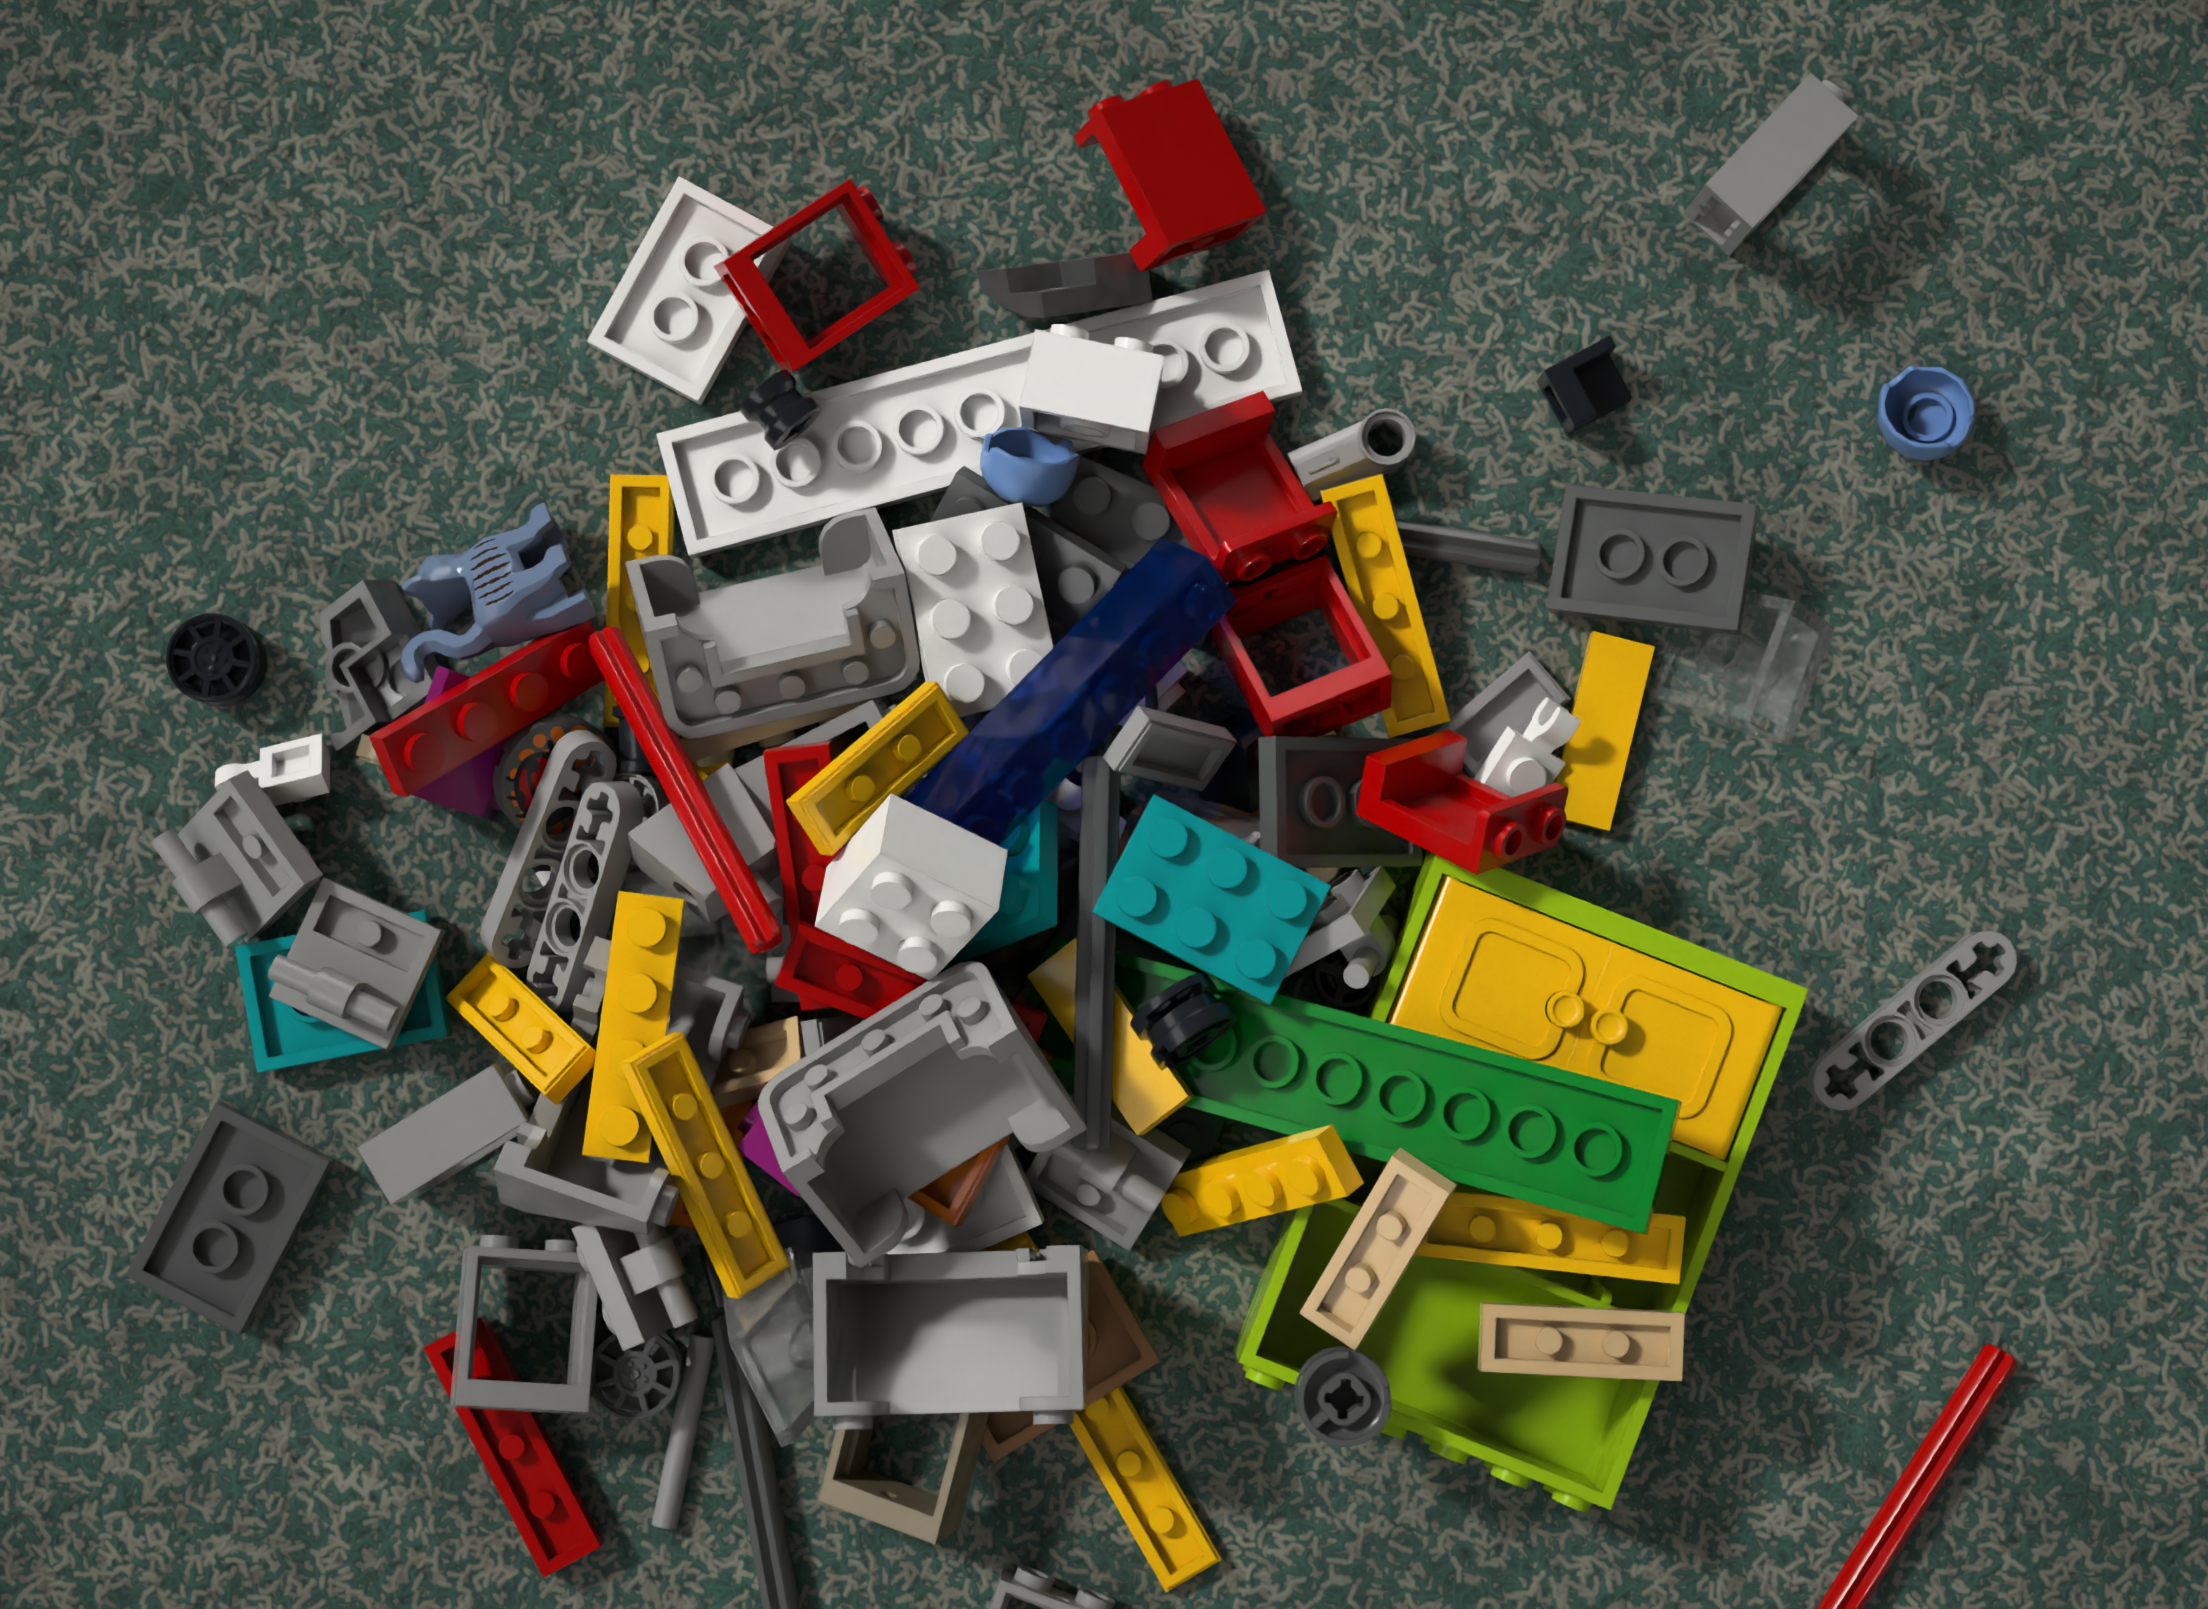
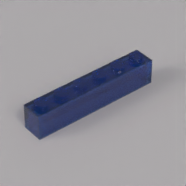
[904,537,1237,846]

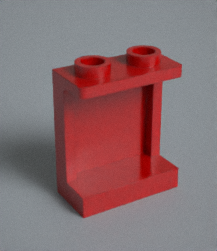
[1074,78,1267,273]
[1142,391,1338,586]
[1356,729,1568,875]

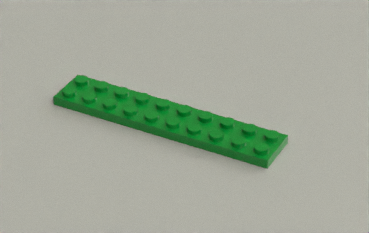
[1026,935,1682,1235]

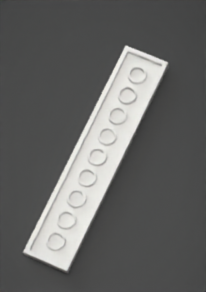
[656,270,1302,559]

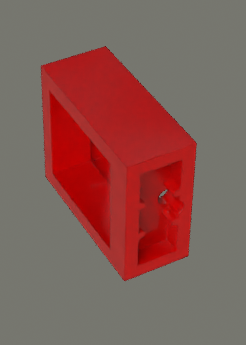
[713,178,920,373]
[1208,555,1392,737]

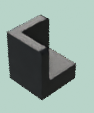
[1536,335,1632,436]
[1199,704,1264,814]

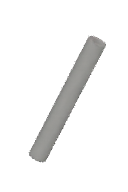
[652,1333,715,1529]

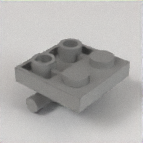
[151,770,323,948]
[1284,865,1400,989]
[268,878,446,1049]
[1025,1095,1192,1251]
[571,1223,700,1351]

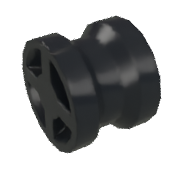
[739,369,822,450]
[1312,949,1379,1008]

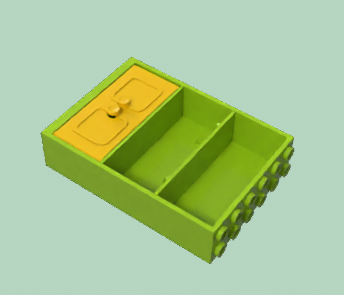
[1233,850,1809,1513]

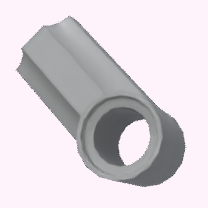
[1286,408,1416,504]

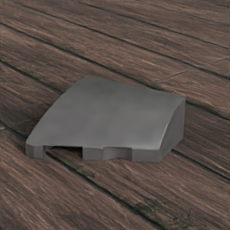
[977,252,1152,318]
[319,580,439,752]

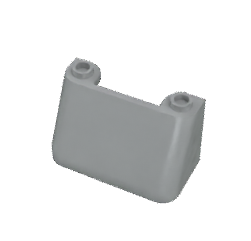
[625,507,920,739]
[493,936,751,1235]
[758,961,1088,1268]
[813,1245,1089,1430]

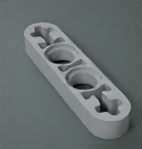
[480,730,617,968]
[526,781,644,1013]
[1807,931,2017,1111]

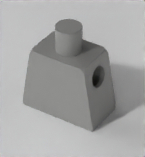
[628,763,784,923]

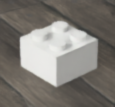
[1019,324,1164,454]
[815,793,1008,980]

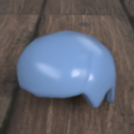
[1877,366,1976,462]
[980,427,1081,507]

